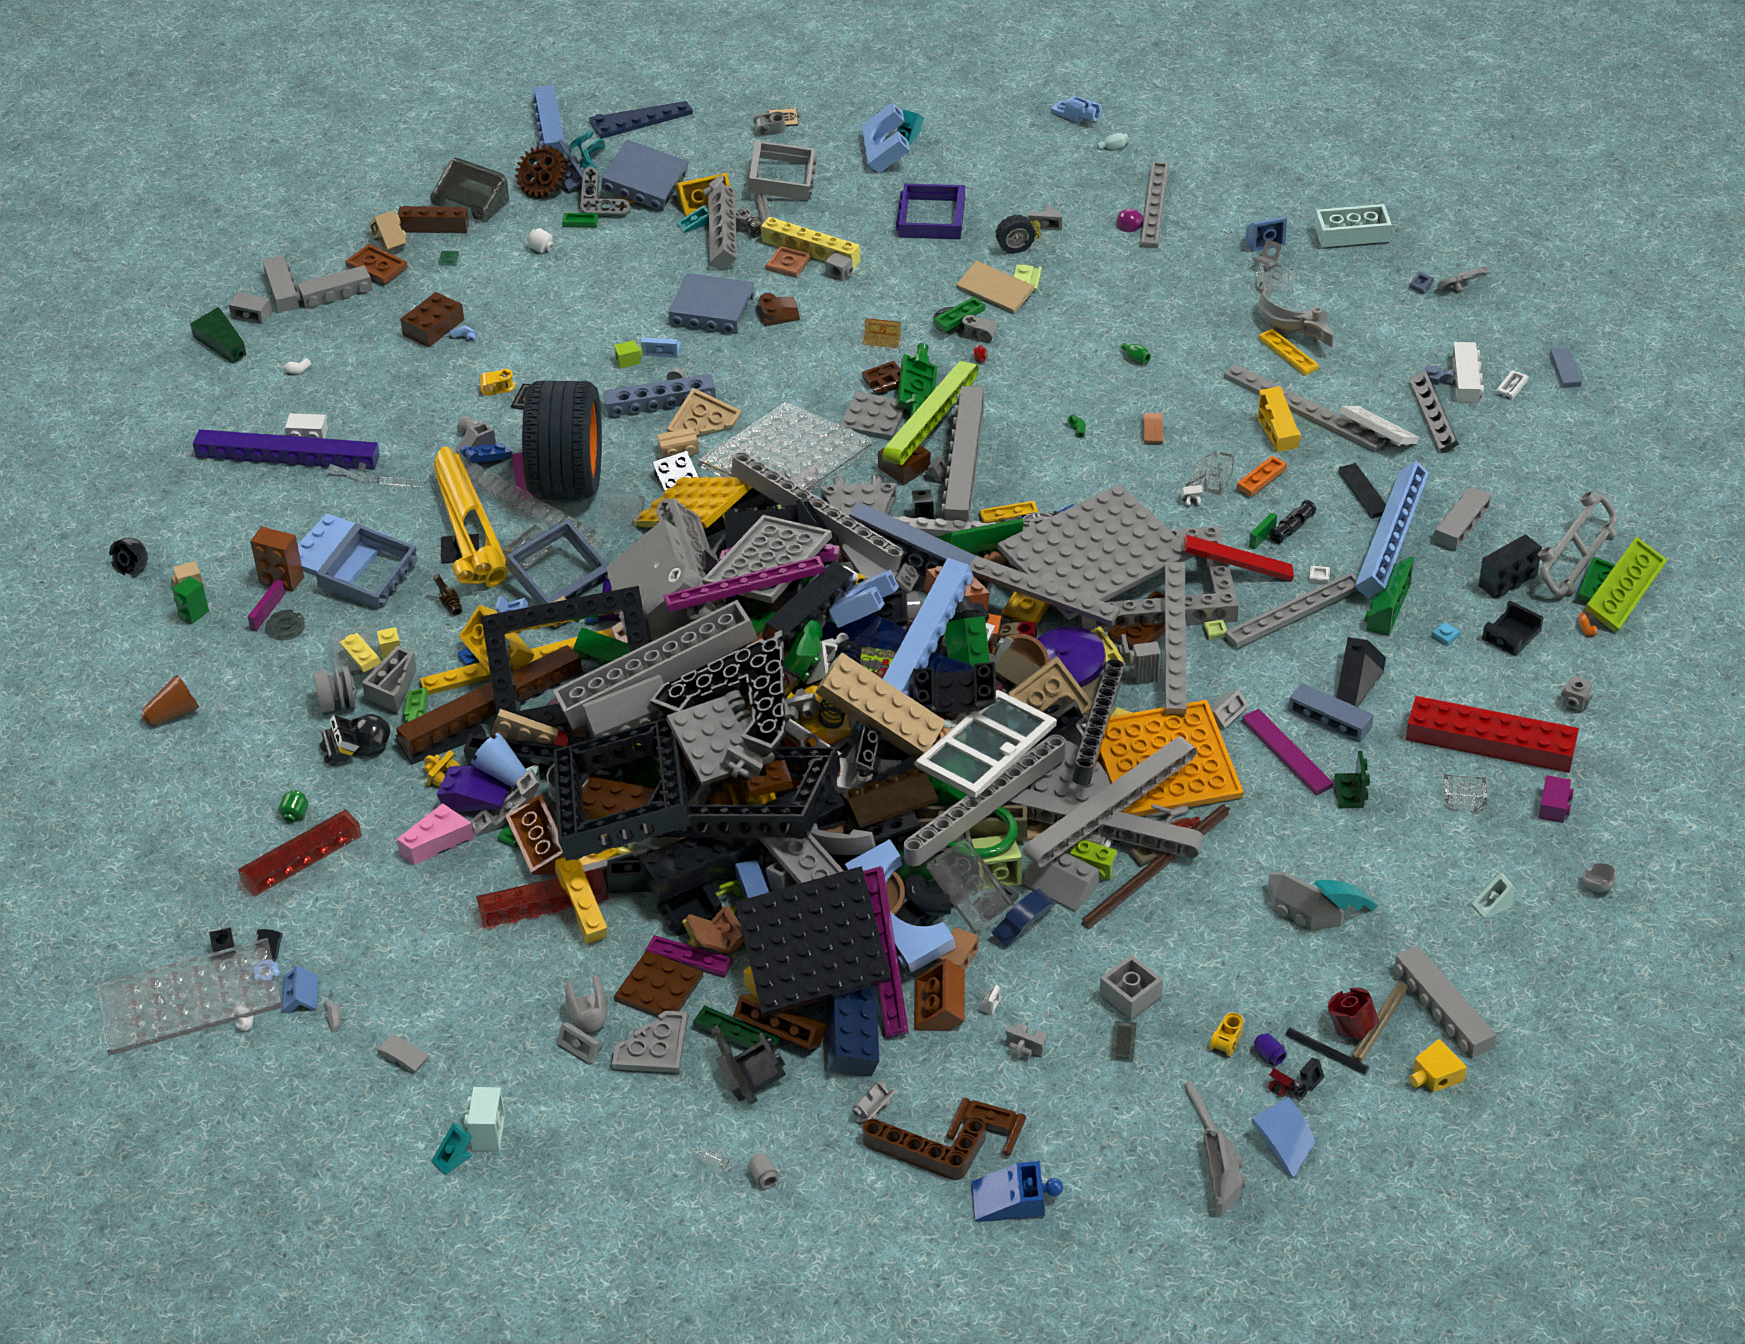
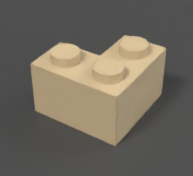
[369,210,407,252]

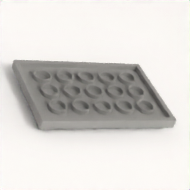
[702,515,832,603]

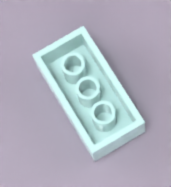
[1315,204,1392,247]

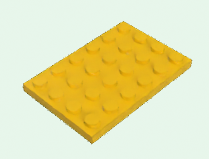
[634,476,752,528]

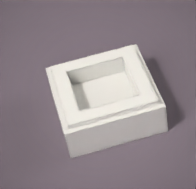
[1309,566,1330,584]

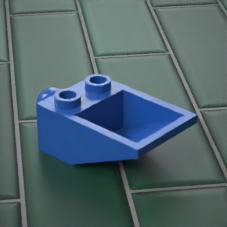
[972,1161,1063,1222]

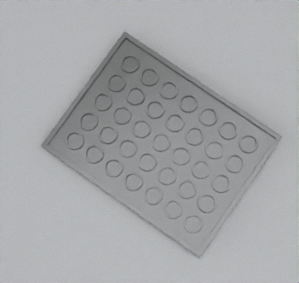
[997,483,1192,620]

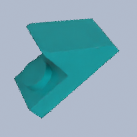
[431,1123,472,1175]

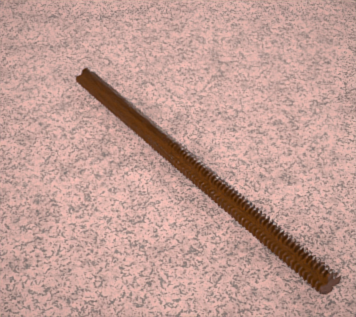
[1081,804,1231,929]

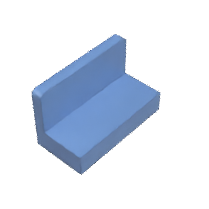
[282,966,318,1013]

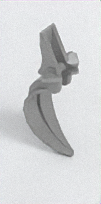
[1259,287,1334,348]

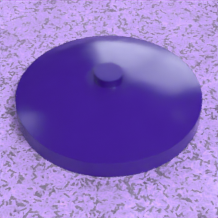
[1037,627,1106,687]

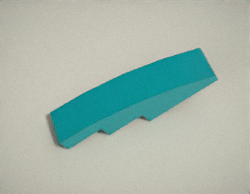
[1314,880,1378,911]

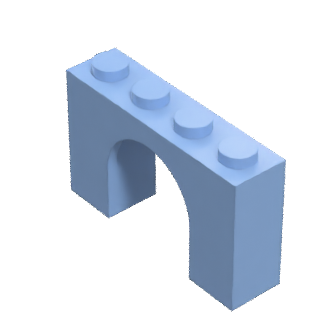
[862,102,910,173]
[829,570,899,628]

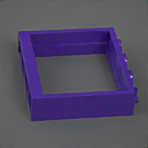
[896,183,965,239]

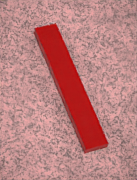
[1183,534,1294,582]

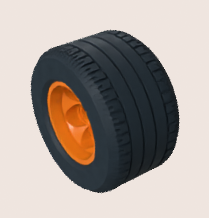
[522,381,602,498]

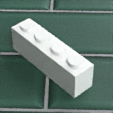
[1452,342,1484,402]

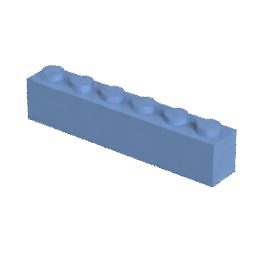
[532,85,565,154]

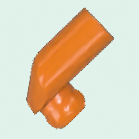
[1578,612,1597,637]

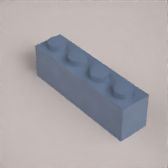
[1288,683,1374,742]

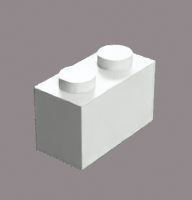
[285,414,328,438]

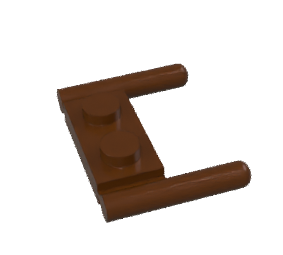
[946,1098,1026,1156]

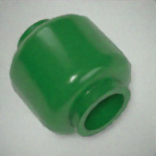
[278,790,308,822]

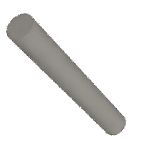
[1184,1081,1218,1131]

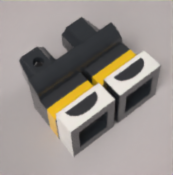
[319,715,359,766]

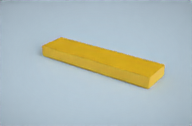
[1258,328,1319,376]

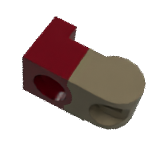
[999,622,1037,640]

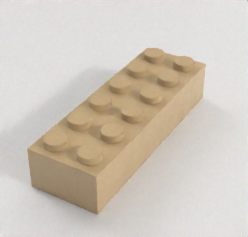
[815,653,946,759]

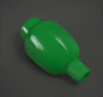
[1121,343,1151,364]

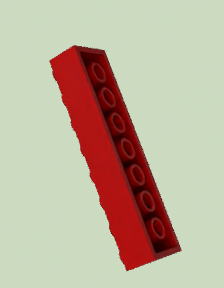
[1406,695,1579,773]

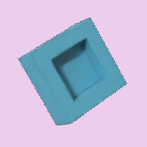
[1432,622,1461,646]

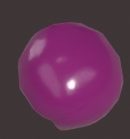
[1116,208,1143,232]

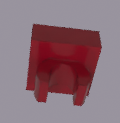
[1268,1068,1295,1097]

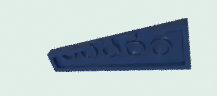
[589,101,693,139]

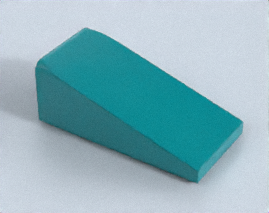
[676,205,709,233]

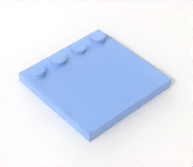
[298,513,390,584]

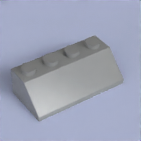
[583,674,667,739]

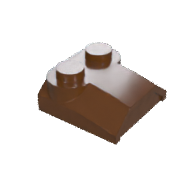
[757,293,800,326]

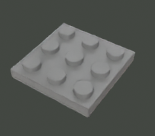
[839,392,907,440]

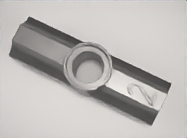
[784,719,842,760]

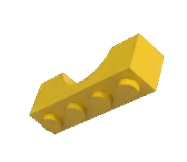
[555,857,607,944]

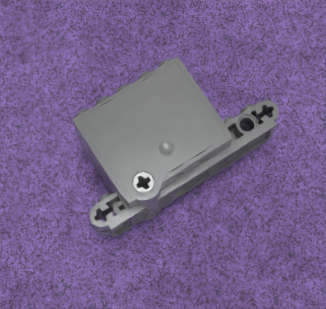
[606,498,734,641]

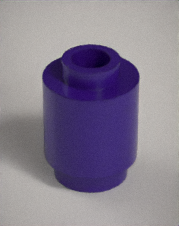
[1254,1033,1287,1066]

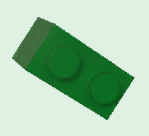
[172,576,209,624]

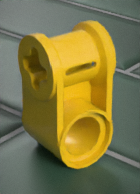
[479,369,515,396]
[1209,1012,1243,1057]

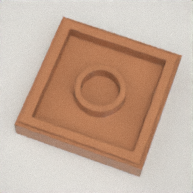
[765,246,812,278]

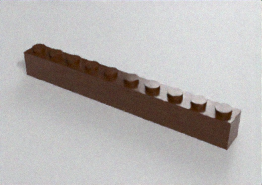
[396,645,582,756]

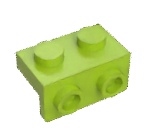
[1070,839,1117,881]

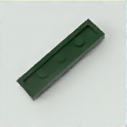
[693,1005,781,1052]

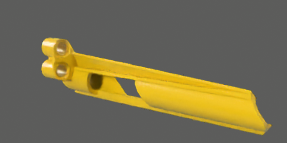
[433,446,510,588]

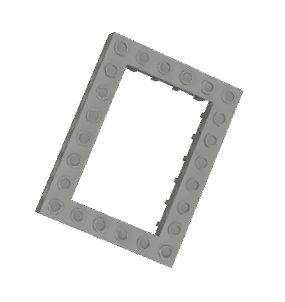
[1078,526,1239,632]

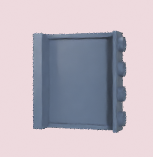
[601,139,688,211]
[669,273,755,334]

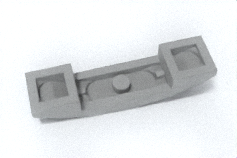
[470,769,540,836]
[810,823,876,855]

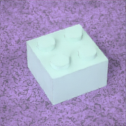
[464,1087,505,1151]

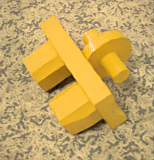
[424,750,460,787]

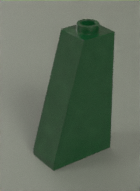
[190,307,247,363]

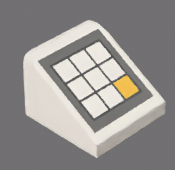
[977,985,1000,1015]

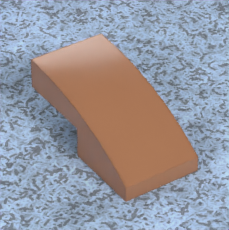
[1144,413,1163,444]

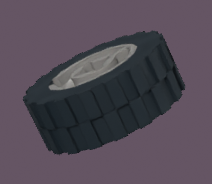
[995,215,1036,254]

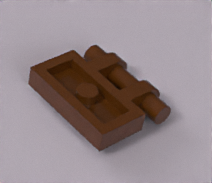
[862,360,901,395]

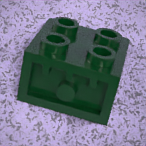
[1334,751,1370,809]

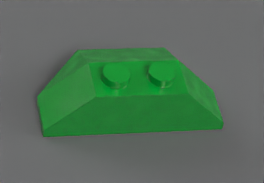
[784,619,822,687]

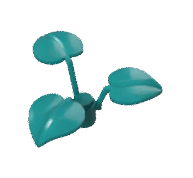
[549,130,605,177]

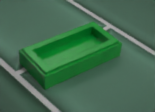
[562,213,599,228]
[1249,513,1277,549]

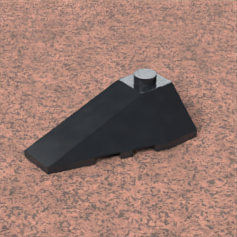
[1336,637,1386,707]

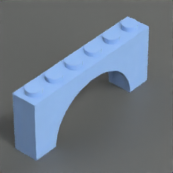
[845,839,956,973]

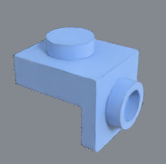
[495,596,528,613]

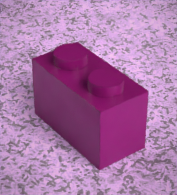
[1538,775,1574,823]

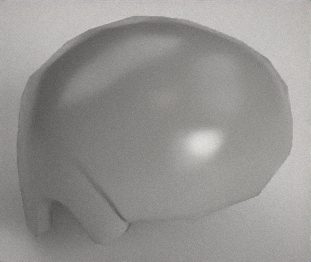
[1582,863,1617,893]

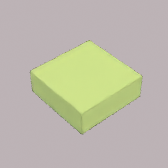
[1204,620,1227,640]

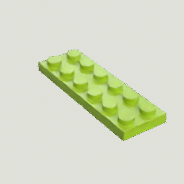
[1584,536,1667,633]

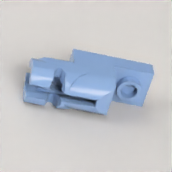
[1051,96,1102,124]

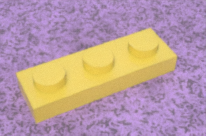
[340,633,381,672]

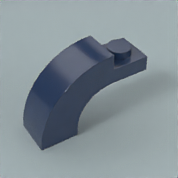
[991,889,1055,948]

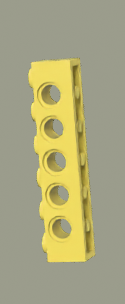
[761,217,860,269]

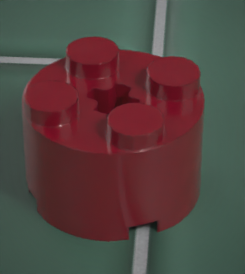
[1328,988,1379,1039]

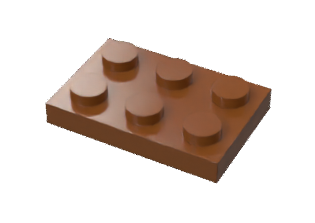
[345,244,408,285]

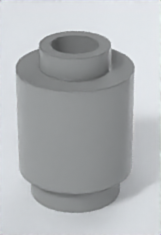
[748,1154,778,1189]

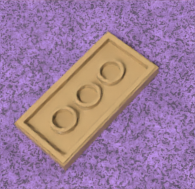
[956,261,1034,314]

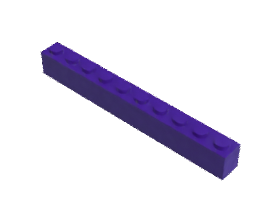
[193,429,380,470]

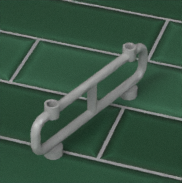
[1538,491,1617,596]

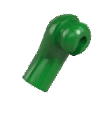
[1067,414,1086,438]

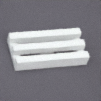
[1496,370,1529,400]

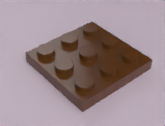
[614,950,704,1018]

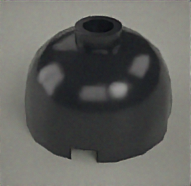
[109,537,148,576]

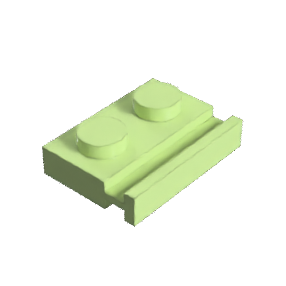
[1014,265,1042,293]

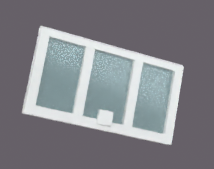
[914,690,1057,798]

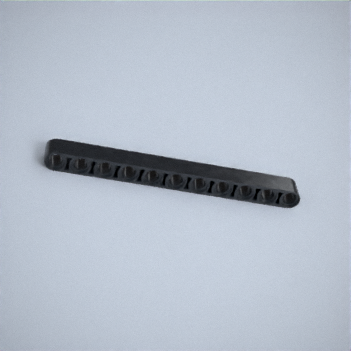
[1072,659,1125,785]

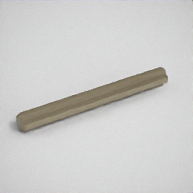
[1352,982,1408,1062]

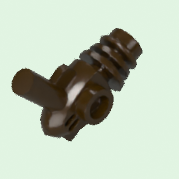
[433,574,462,616]

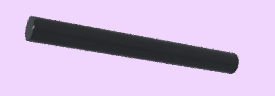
[1286,1027,1370,1074]

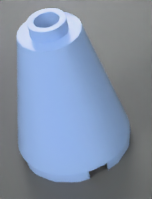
[471,733,527,789]

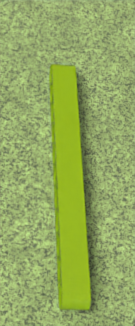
[882,361,979,465]

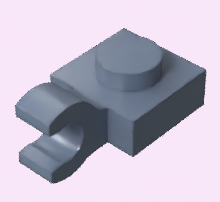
[1425,365,1455,385]

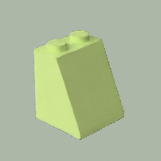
[971,835,1022,890]

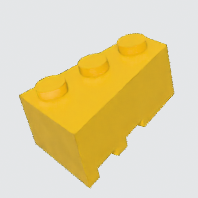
[1257,386,1301,452]

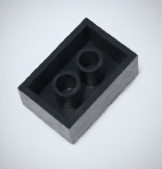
[1478,534,1542,599]

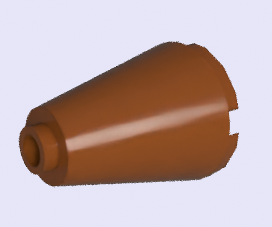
[141,675,199,726]

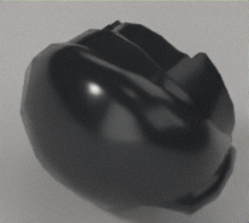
[351,714,391,756]

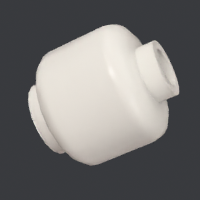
[527,228,554,253]

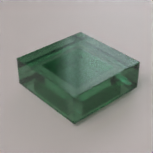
[439,251,459,266]

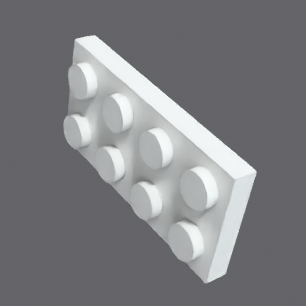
[1339,406,1419,446]

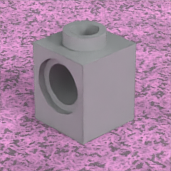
[825,252,853,281]

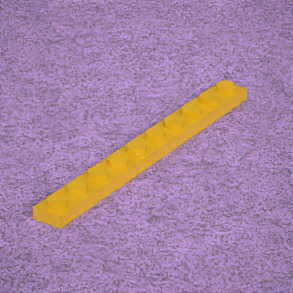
[419,628,615,695]

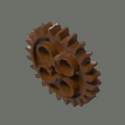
[515,144,568,198]

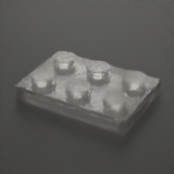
[331,626,374,676]

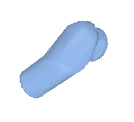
[450,326,477,342]

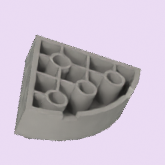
[1030,740,1110,803]

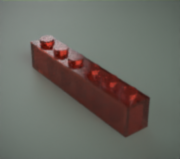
[238,809,362,897]
[476,868,608,928]

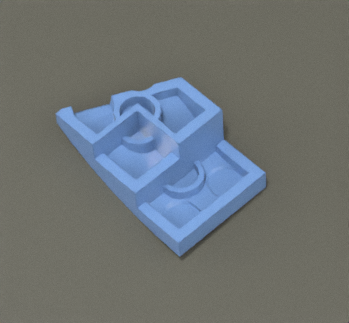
[1251,1097,1315,1179]

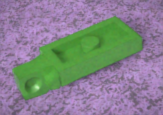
[404,687,429,722]

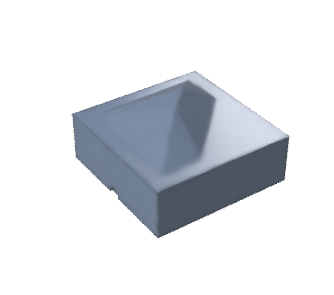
[1409,271,1434,294]

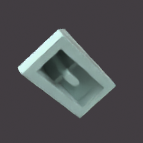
[1472,873,1515,918]

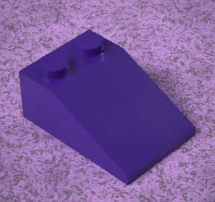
[437,766,511,812]

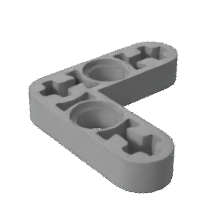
[581,167,631,216]

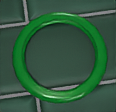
[946,806,1019,859]

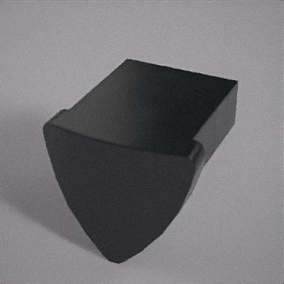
[254,929,283,959]

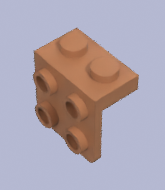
[686,906,745,955]

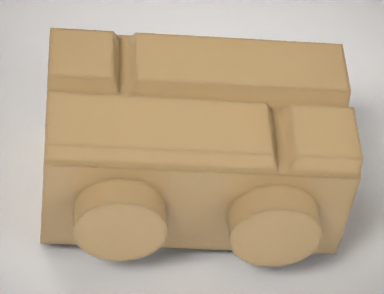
[657,427,699,459]

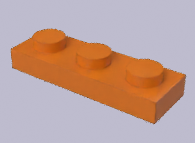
[1236,455,1287,497]

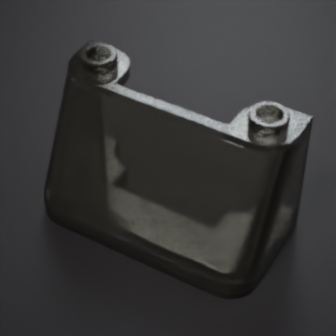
[430,158,510,223]

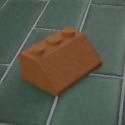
[914,958,965,1031]

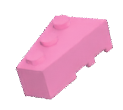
[397,803,474,865]

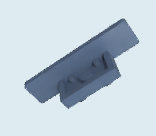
[558,139,594,195]

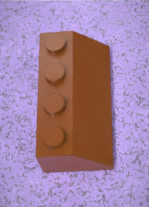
[505,794,564,875]

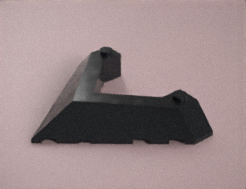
[650,630,786,757]

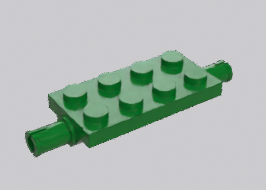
[897,343,937,417]

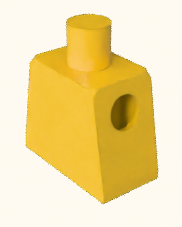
[1409,1039,1467,1092]

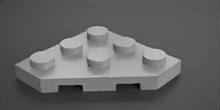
[612,1011,688,1073]

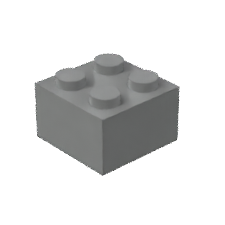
[1100,955,1163,1019]

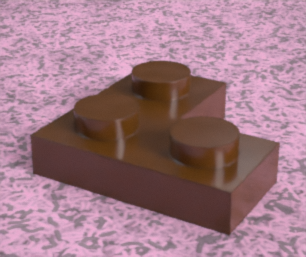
[747,760,793,798]

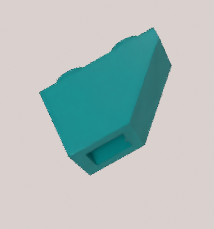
[896,109,924,145]

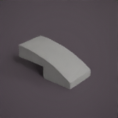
[377,1034,428,1074]

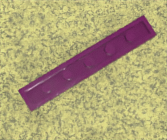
[1242,709,1333,796]

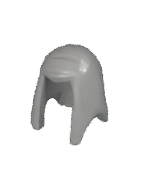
[564,975,607,1033]

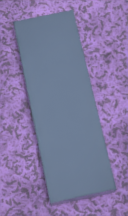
[1550,347,1582,388]

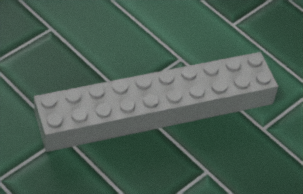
[941,386,984,522]
[553,600,758,730]

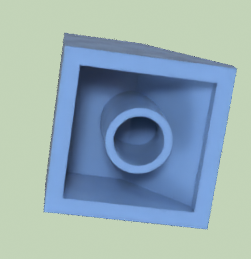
[1245,216,1287,252]

